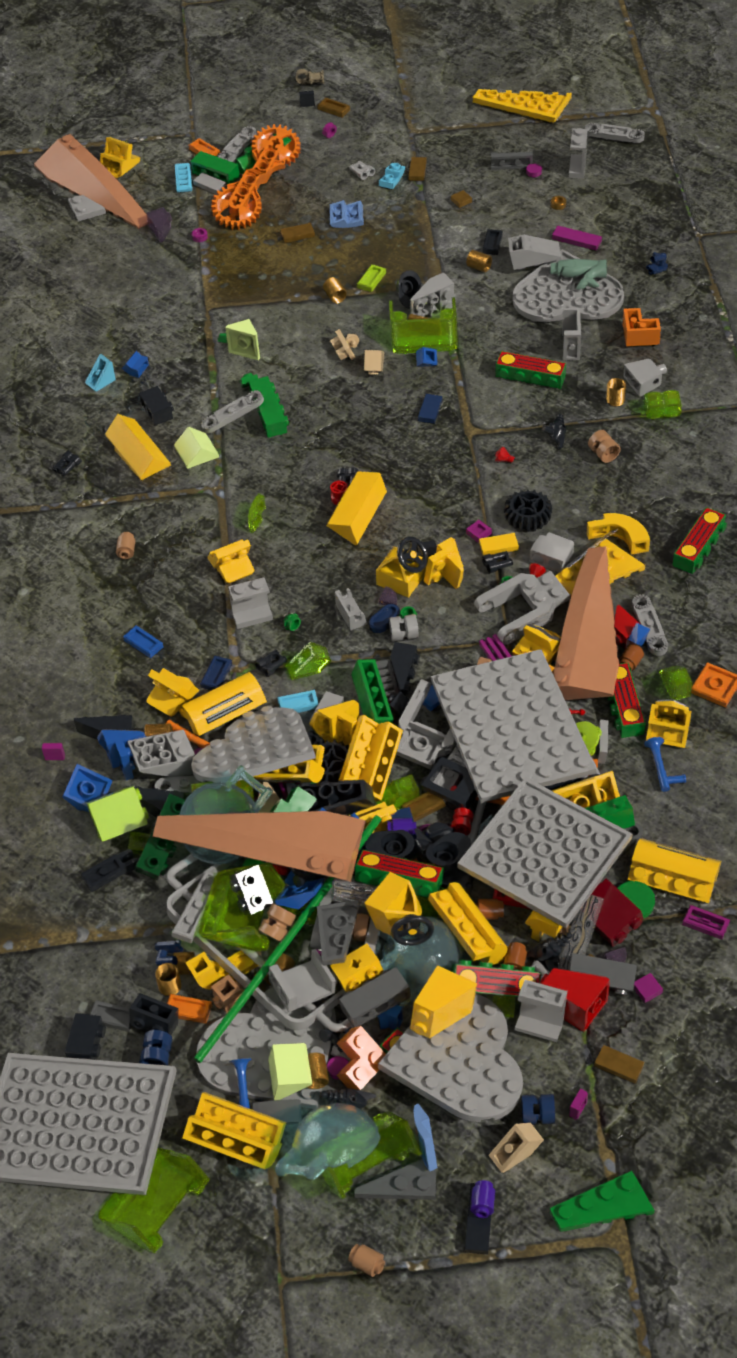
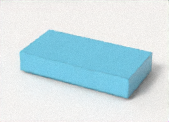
[277,690,318,713]

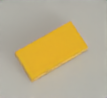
[479,533,519,555]

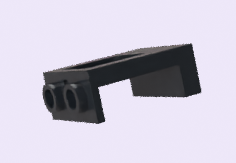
[420,756,478,809]

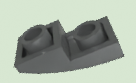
[253,1099,302,1125]

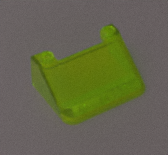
[198,863,285,952]
[98,1147,210,1254]

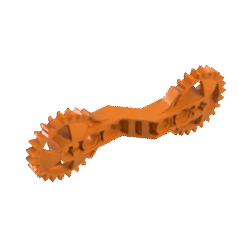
[211,124,301,230]

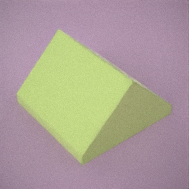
[226,319,260,360]
[174,427,219,469]
[268,1043,312,1100]

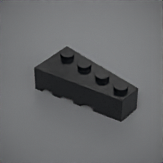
[286,780,375,815]

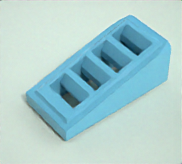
[175,163,192,192]

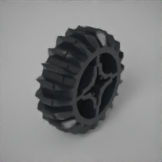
[504,489,552,532]
[318,740,349,783]

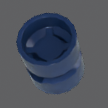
[139,1030,173,1066]
[521,1094,555,1125]

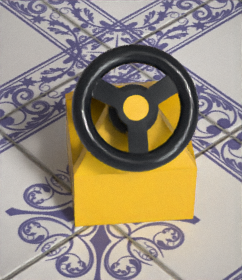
[376,537,428,598]
[364,872,434,946]

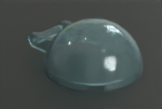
[180,765,273,864]
[373,916,466,1008]
[275,1102,380,1180]

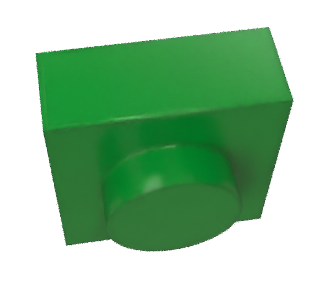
[240,373,258,388]

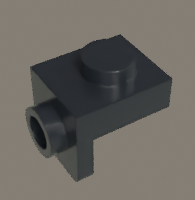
[387,691,410,719]

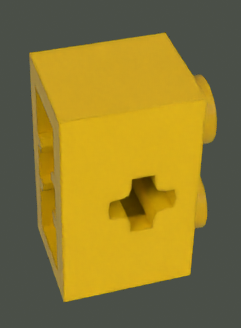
[330,943,384,992]

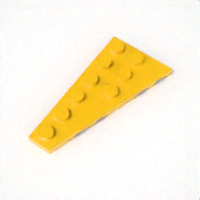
[473,89,572,123]
[555,539,645,598]

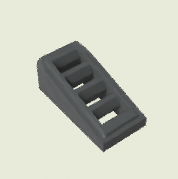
[376,659,399,699]

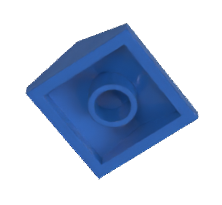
[62,764,113,812]
[275,878,325,910]

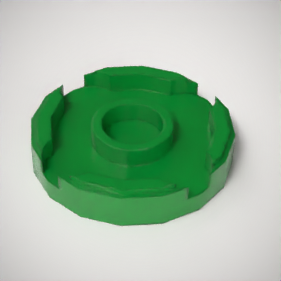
[618,881,655,919]

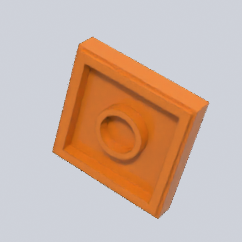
[690,662,737,708]

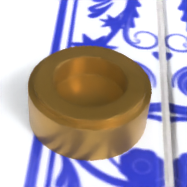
[551,196,566,210]

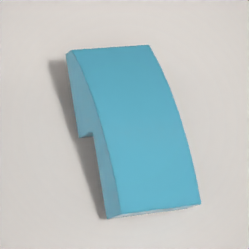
[379,163,405,189]

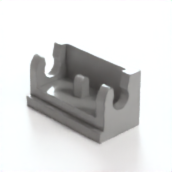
[335,588,367,630]

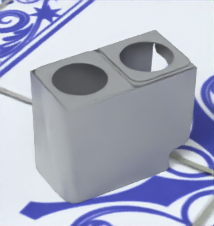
[529,532,574,572]

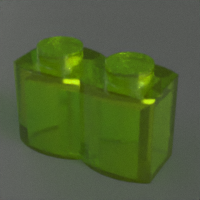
[644,390,682,419]

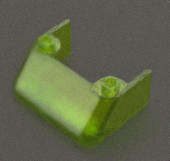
[389,297,458,354]
[311,1111,423,1199]

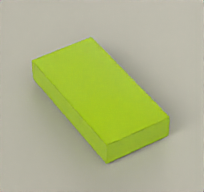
[357,264,386,292]

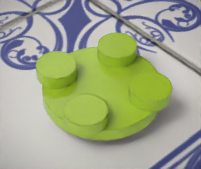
[576,721,602,756]

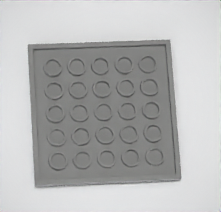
[458,777,632,928]

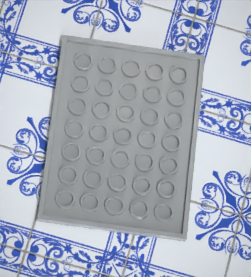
[431,649,596,803]
[0,1053,177,1195]

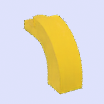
[587,513,650,554]
[186,950,258,990]

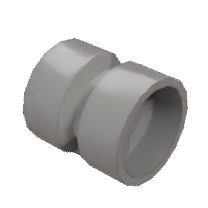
[389,614,419,642]

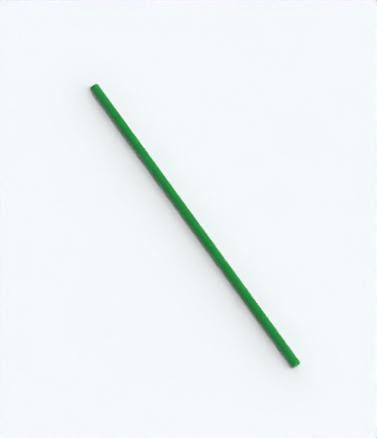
[193,815,382,1063]

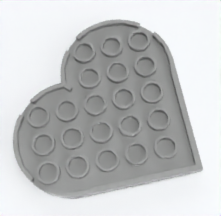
[513,249,624,322]
[191,706,316,784]
[196,987,336,1109]
[378,993,523,1122]

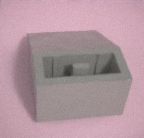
[508,235,561,270]
[410,273,454,318]
[127,730,195,777]

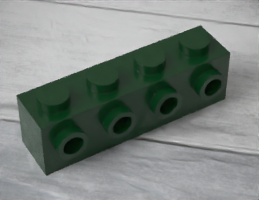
[135,793,193,880]

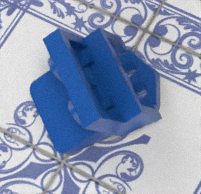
[97,729,146,781]

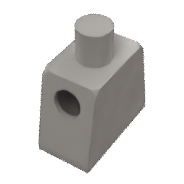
[623,359,667,397]

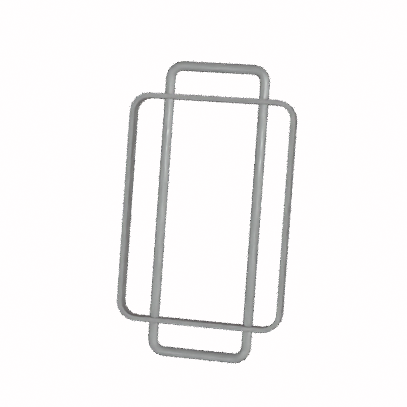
[166,848,399,1032]

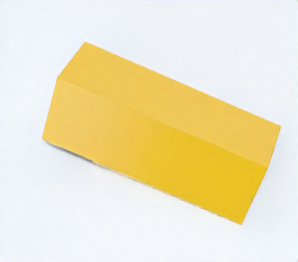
[105,414,171,480]
[326,471,387,546]
[552,771,620,808]

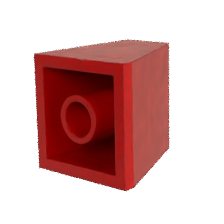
[540,968,610,1032]

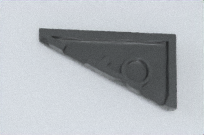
[355,1154,437,1200]

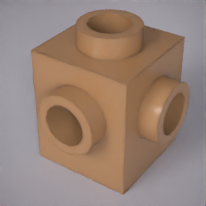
[211,975,244,1014]

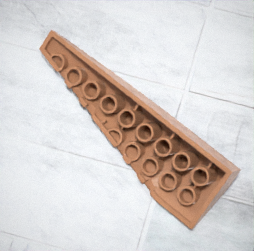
[34,134,151,229]
[553,546,619,700]
[153,811,366,882]

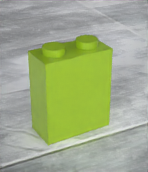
[86,786,149,842]

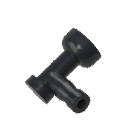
[289,868,324,887]
[319,1018,351,1053]

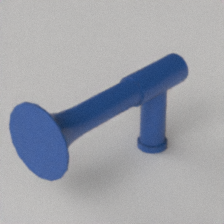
[644,737,686,792]
[229,1058,252,1109]

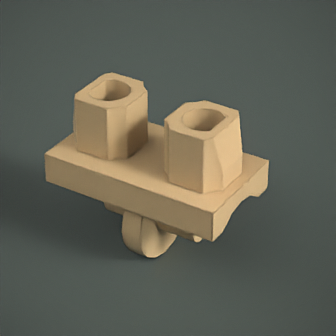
[330,329,359,360]

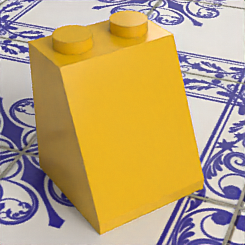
[410,965,477,1038]

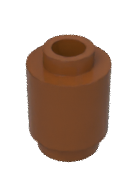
[619,644,644,671]
[475,899,504,920]
[503,942,527,970]

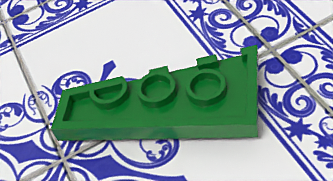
[550,1171,655,1232]

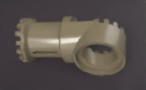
[296,69,324,85]

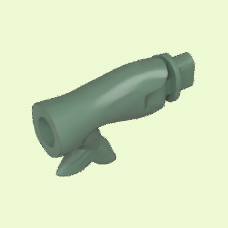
[551,259,607,290]

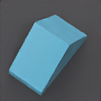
[85,354,116,391]

